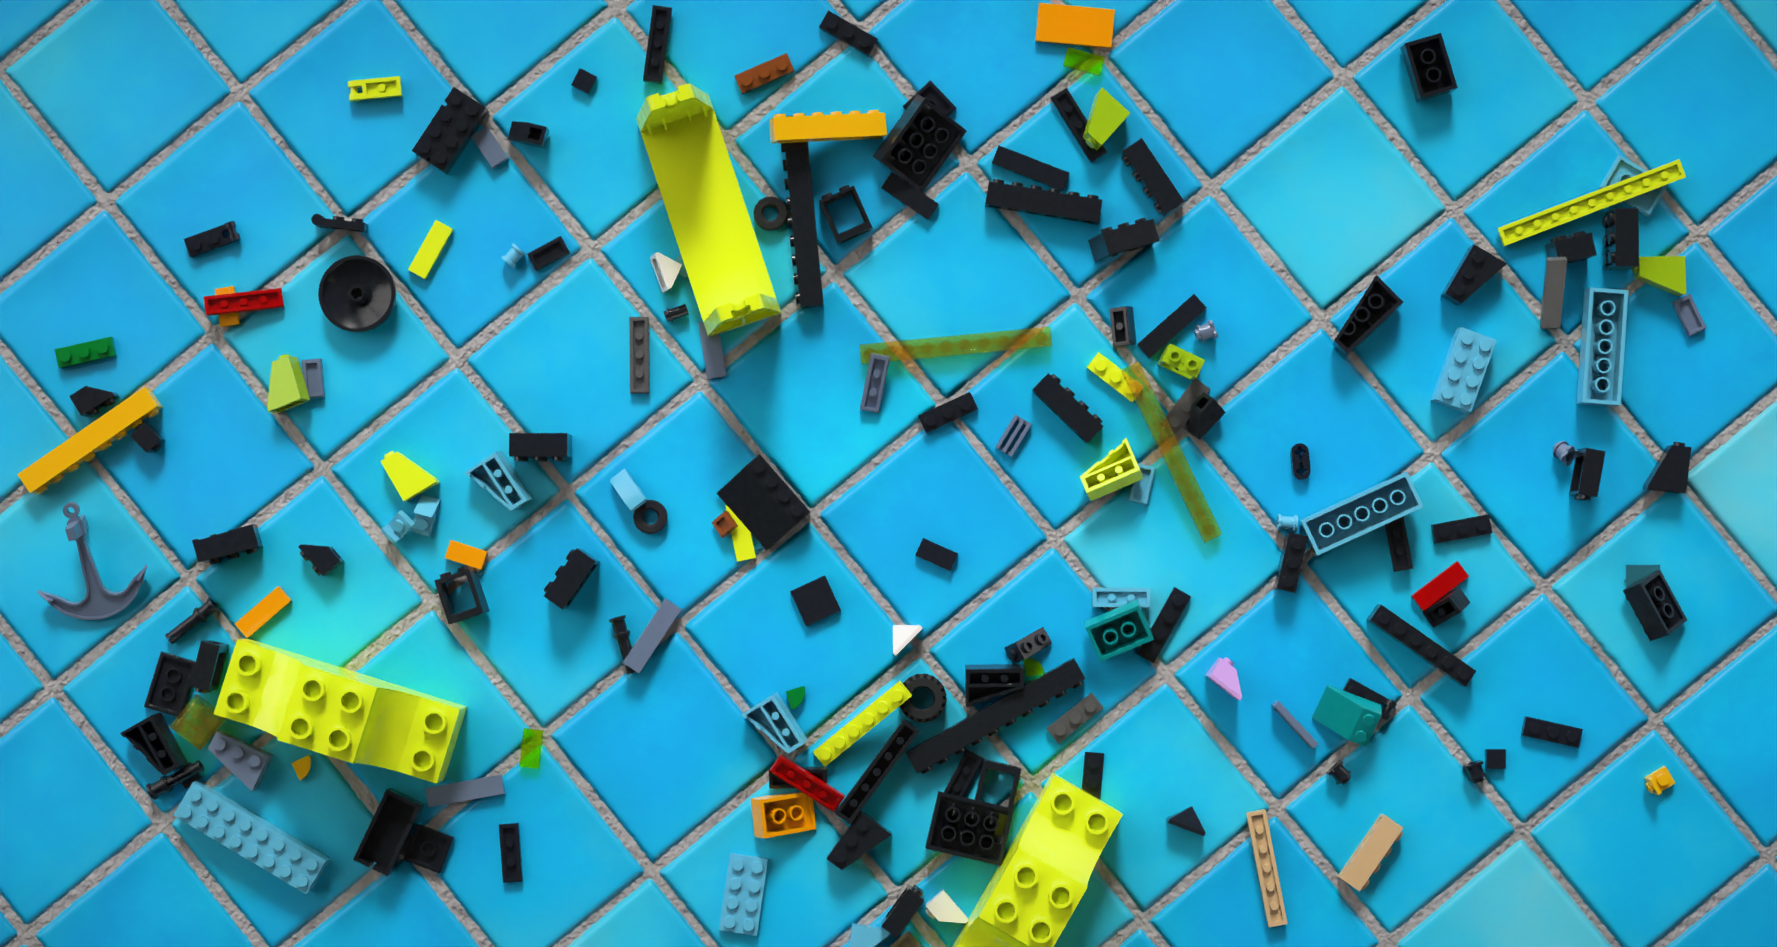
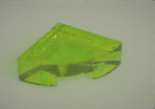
[1023,657,1045,677]

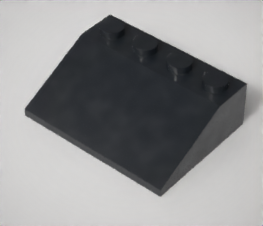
[872,94,967,193]
[716,454,810,551]
[925,791,1014,866]

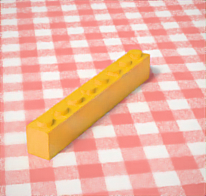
[17,387,162,495]

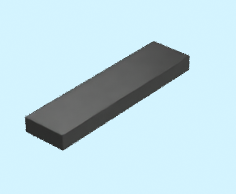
[1540,257,1567,328]
[629,317,650,394]

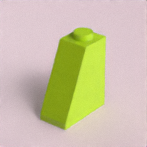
[1083,88,1130,150]
[1632,256,1686,296]
[267,354,310,413]

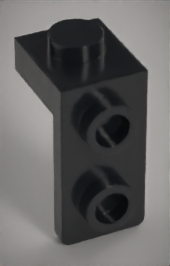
[1004,627,1052,664]

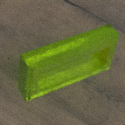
[1063,47,1105,76]
[519,728,544,769]

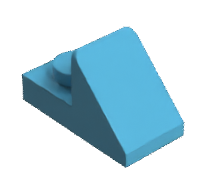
[410,495,441,537]

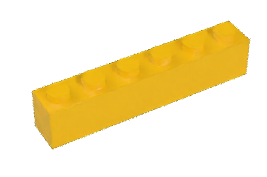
[769,110,887,144]

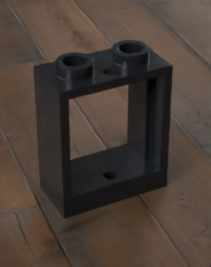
[819,185,873,245]
[1569,448,1606,501]
[435,566,490,624]
[190,640,229,693]
[974,759,1022,808]
[881,884,925,938]

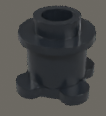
[1326,760,1351,785]
[1463,760,1487,783]

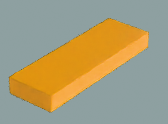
[235,586,292,638]

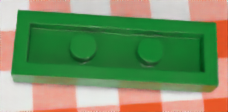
[55,337,117,368]

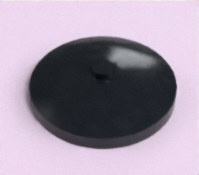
[318,255,396,332]

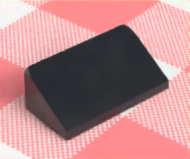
[1110,306,1136,347]

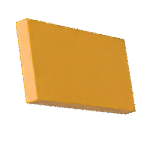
[1035,3,1115,48]

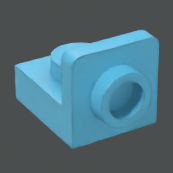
[381,510,415,544]

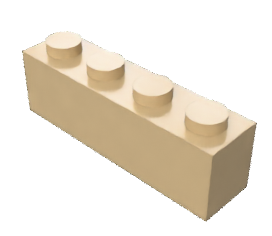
[1338,813,1403,892]

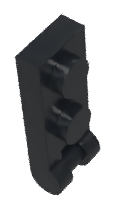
[311,214,368,233]
[184,221,241,258]
[1343,678,1397,721]

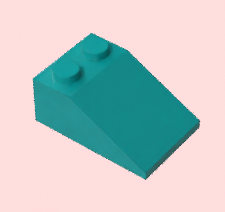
[1312,684,1382,747]

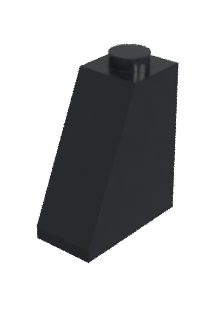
[1643,442,1691,494]

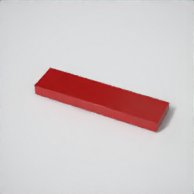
[204,288,284,316]
[770,754,845,812]

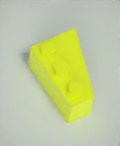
[1080,438,1144,501]

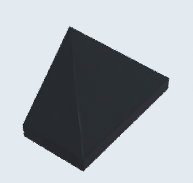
[1166,806,1206,836]

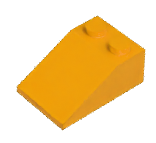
[750,792,816,839]

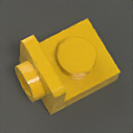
[1644,766,1675,796]

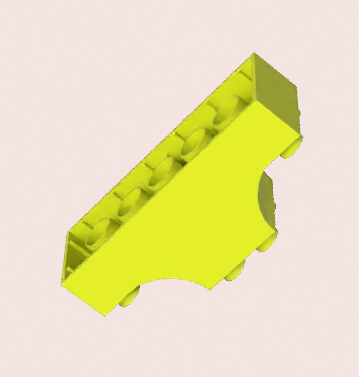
[214,639,467,784]
[952,772,1123,947]

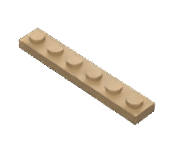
[1246,809,1288,927]

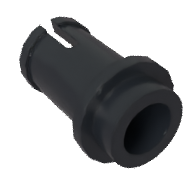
[663,303,689,323]

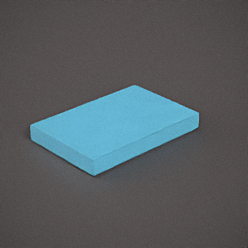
[1599,155,1669,217]

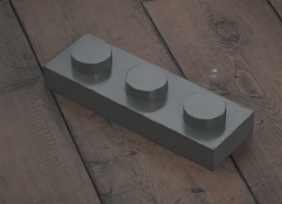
[1161,378,1210,435]
[1046,693,1103,744]

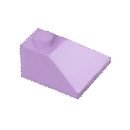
[1205,657,1242,700]

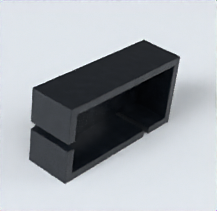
[412,87,489,175]
[353,787,425,876]

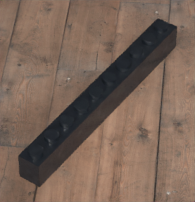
[781,115,824,308]
[906,658,1085,774]

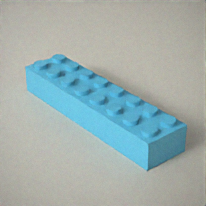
[173,780,330,894]

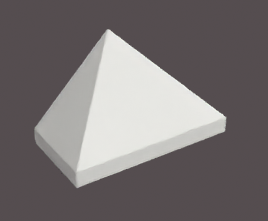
[650,252,682,293]
[893,625,923,655]

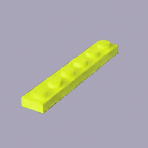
[813,681,912,766]

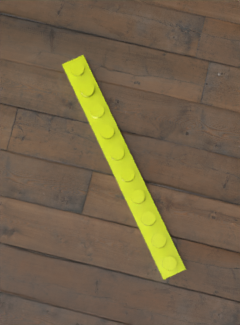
[1497,159,1686,246]

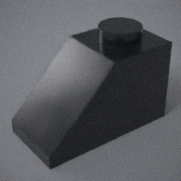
[1422,587,1471,628]

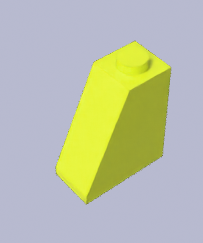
[380,451,440,502]

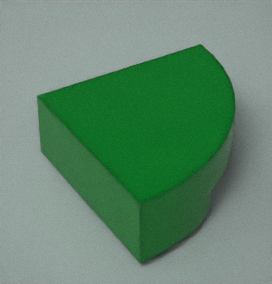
[786,686,805,710]

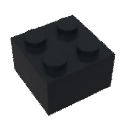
[1545,231,1597,264]

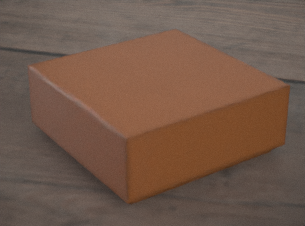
[712,511,738,538]

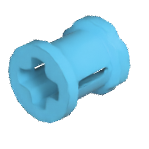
[501,243,526,268]
[1276,514,1298,532]

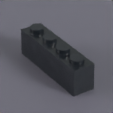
[1121,138,1185,217]
[1032,373,1104,444]

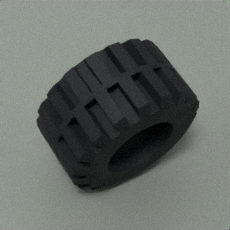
[900,673,947,723]

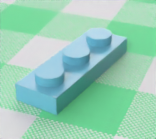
[1092,588,1150,607]

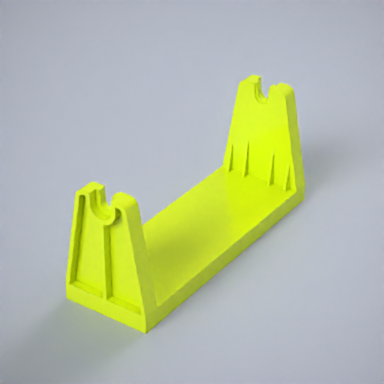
[636,83,781,337]

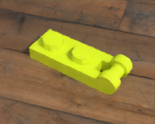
[348,76,403,102]

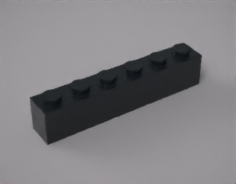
[985,179,1103,225]
[1366,604,1476,687]
[834,719,919,824]

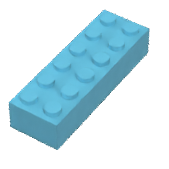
[1577,287,1629,407]
[1300,472,1424,556]

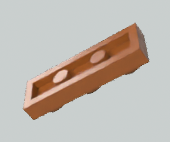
[735,53,795,94]

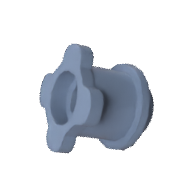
[1194,320,1218,343]
[1553,441,1579,466]

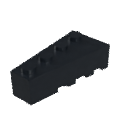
[1332,275,1403,358]

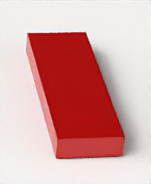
[1411,561,1469,611]

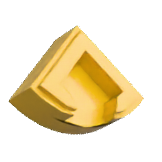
[291,754,312,780]

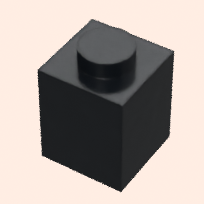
[131,423,165,453]

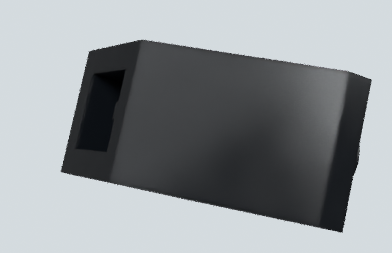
[508,121,549,149]
[69,386,119,417]
[1188,392,1226,440]
[299,544,344,576]

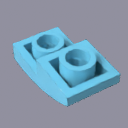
[610,469,647,512]

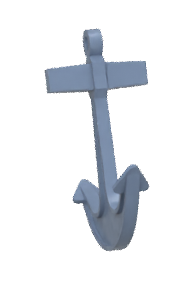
[37,502,148,620]

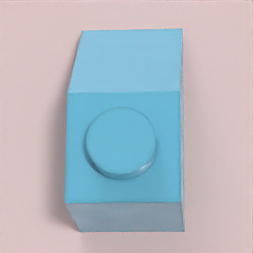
[849,923,890,947]

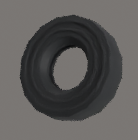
[753,196,788,231]
[633,500,668,534]

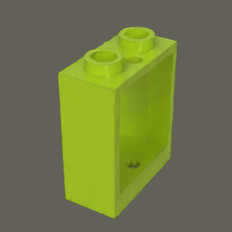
[1157,344,1205,381]

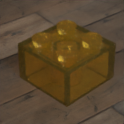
[170,693,226,751]

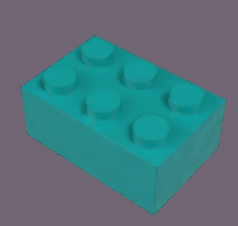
[1084,599,1154,662]

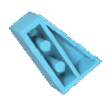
[465,451,532,511]
[742,692,808,754]

